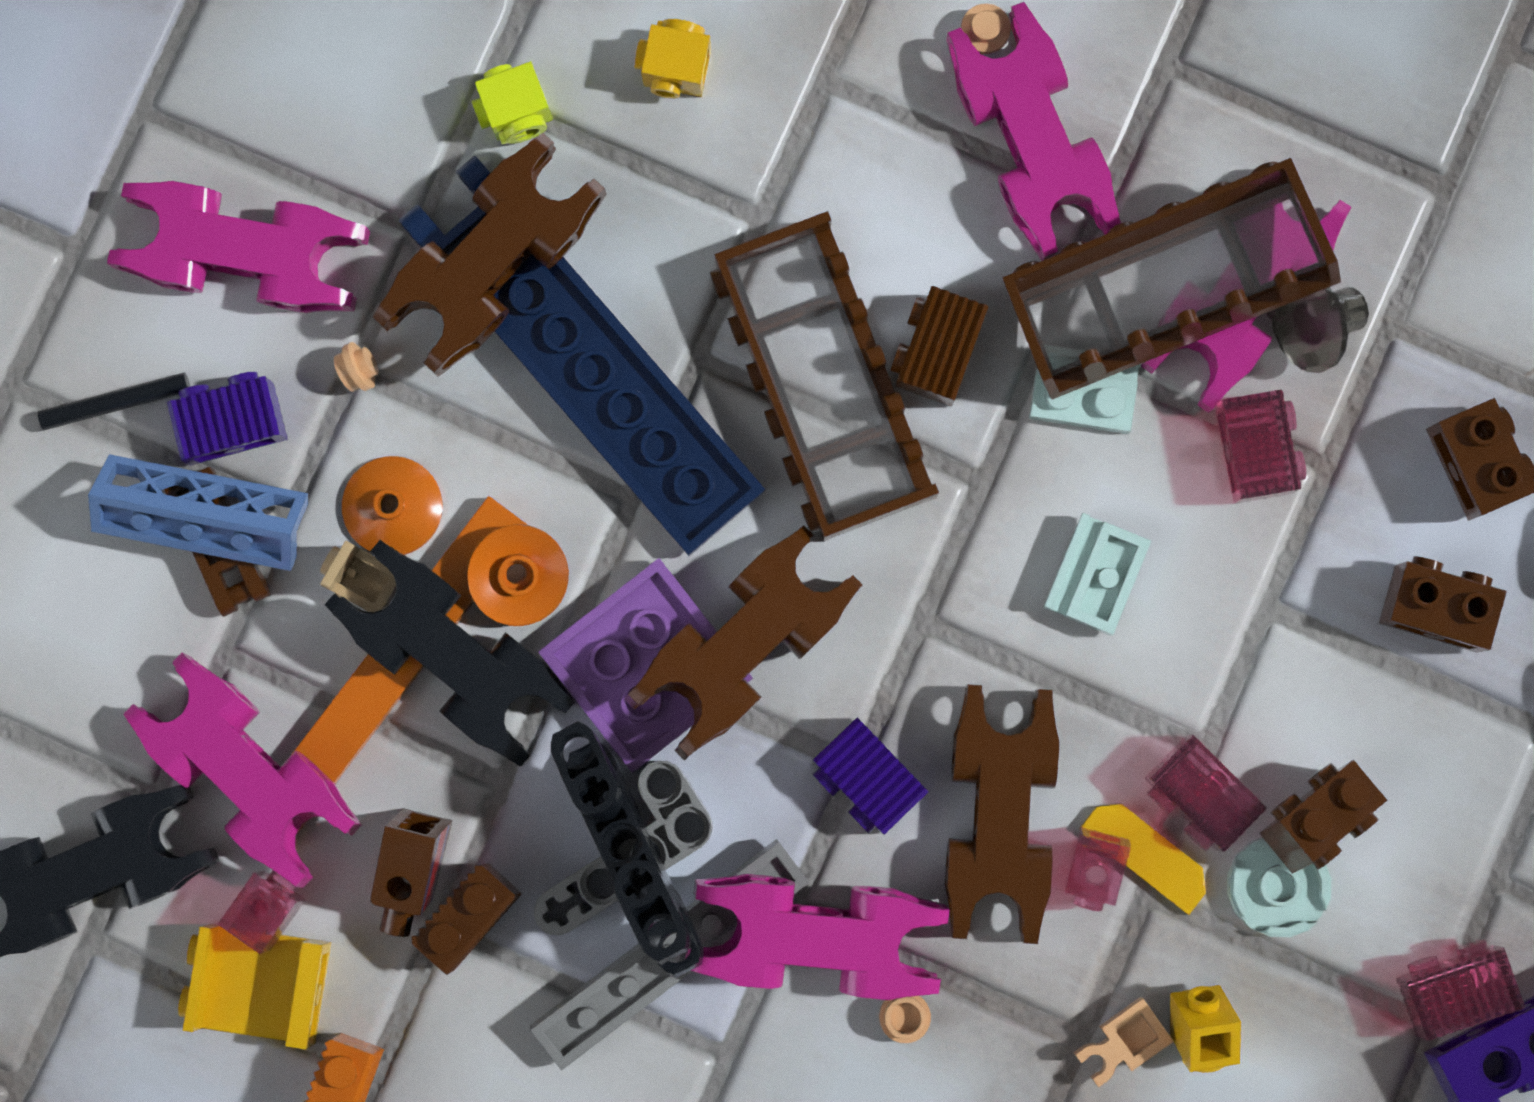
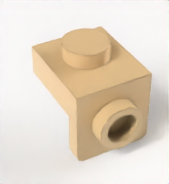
[320,541,397,612]

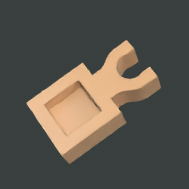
[1073,997,1174,1087]

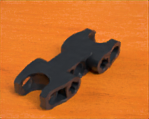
[325,540,575,767]
[551,721,704,978]
[0,785,220,957]

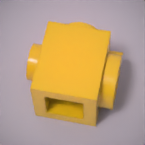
[634,19,712,99]
[1170,985,1241,1073]

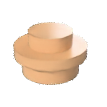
[961,4,1011,54]
[334,342,379,392]
[879,996,931,1043]

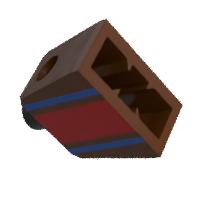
[370,808,453,937]

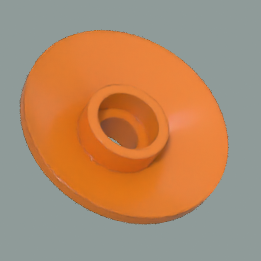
[342,456,443,555]
[467,524,569,626]

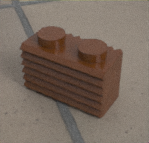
[890,286,989,407]
[411,863,522,975]

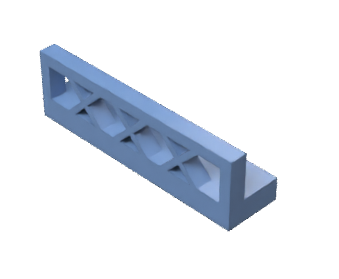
[88,454,308,571]

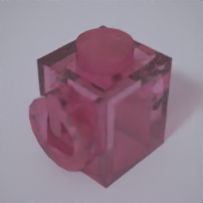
[218,870,306,954]

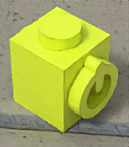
[471,61,553,144]

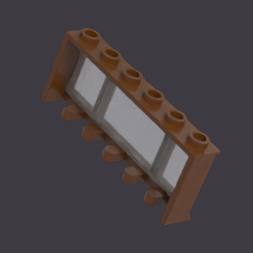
[1002,158,1341,400]
[709,211,939,542]

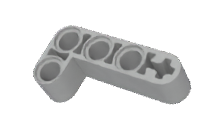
[534,761,713,935]

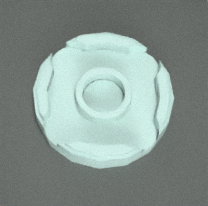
[1227,838,1331,937]

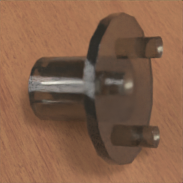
[1266,287,1369,373]

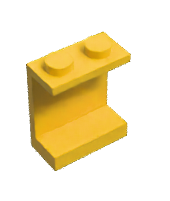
[178,924,332,1049]

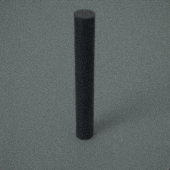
[38,372,190,431]

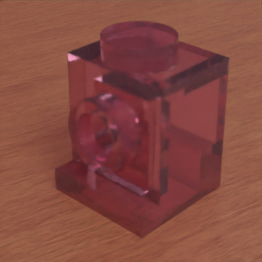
[1065,827,1131,911]

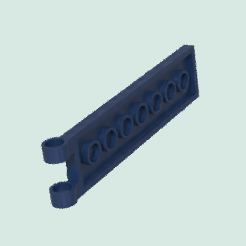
[398,155,766,557]

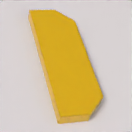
[1079,804,1206,915]

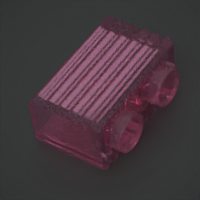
[1215,389,1306,504]
[1144,735,1267,852]
[1396,939,1525,1041]

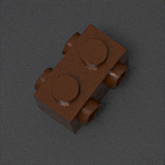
[1426,398,1534,521]
[1379,556,1507,653]
[1259,760,1387,874]

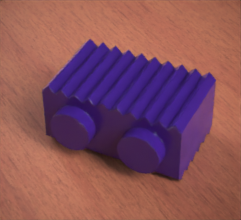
[167,372,288,466]
[812,717,929,835]

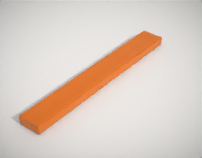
[291,496,527,835]

